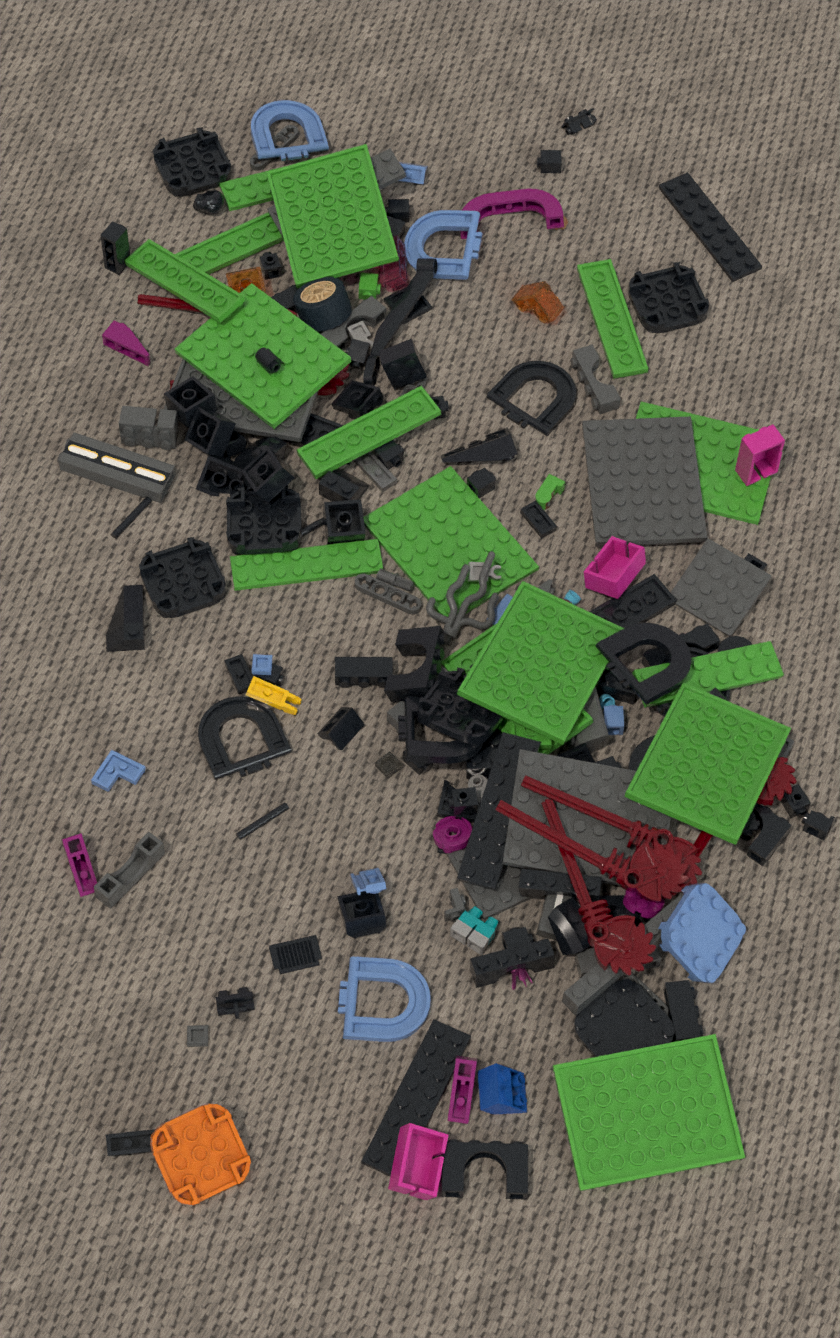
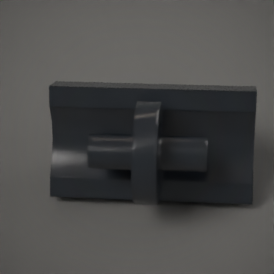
[215,987,255,1019]

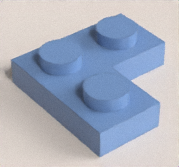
[91,750,146,792]

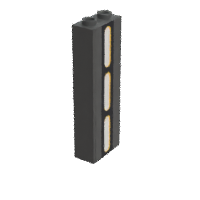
[57,432,176,503]

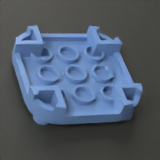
[658,883,746,983]

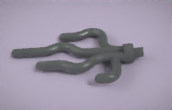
[426,551,499,645]

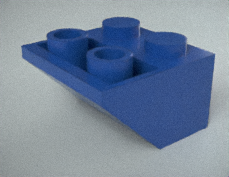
[478,1063,527,1114]

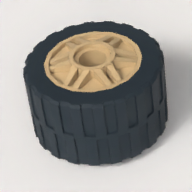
[293,277,352,332]

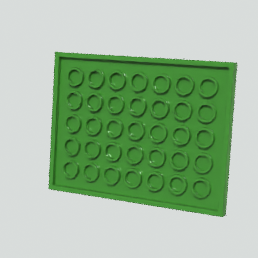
[266,144,399,289]
[175,283,352,429]
[636,402,771,525]
[364,466,539,617]
[457,581,624,745]
[624,682,791,845]
[552,1034,745,1191]

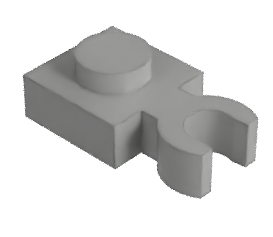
[346,320,373,349]
[468,562,501,582]

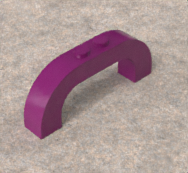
[460,188,564,239]

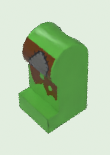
[535,474,565,510]

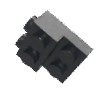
[331,380,384,419]

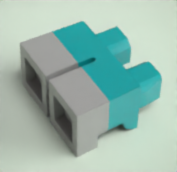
[450,906,498,955]

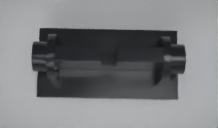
[561,108,597,135]

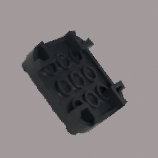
[153,127,231,197]
[628,262,709,333]
[226,485,302,554]
[139,537,226,618]
[417,667,504,747]
[574,979,675,1057]

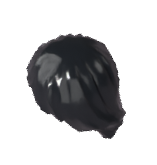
[193,190,224,215]

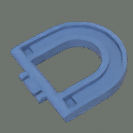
[251,100,329,161]
[404,210,483,280]
[338,957,431,1042]

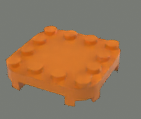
[150,1103,251,1205]

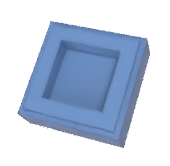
[252,654,273,675]

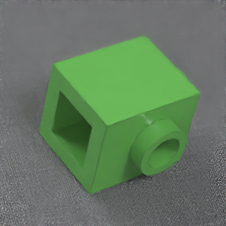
[359,272,381,300]

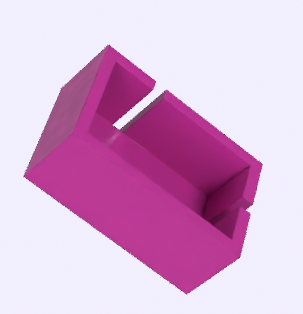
[735,424,785,486]
[584,536,646,599]
[388,1123,448,1200]

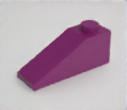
[102,320,150,366]
[61,833,97,897]
[447,1056,478,1124]

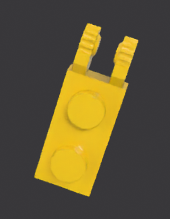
[246,676,301,715]

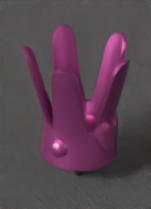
[511,968,533,990]

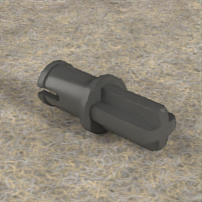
[376,568,414,591]

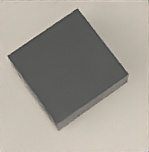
[187,1025,208,1047]

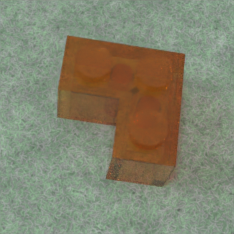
[511,281,564,323]

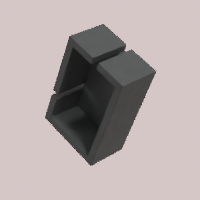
[119,406,179,450]

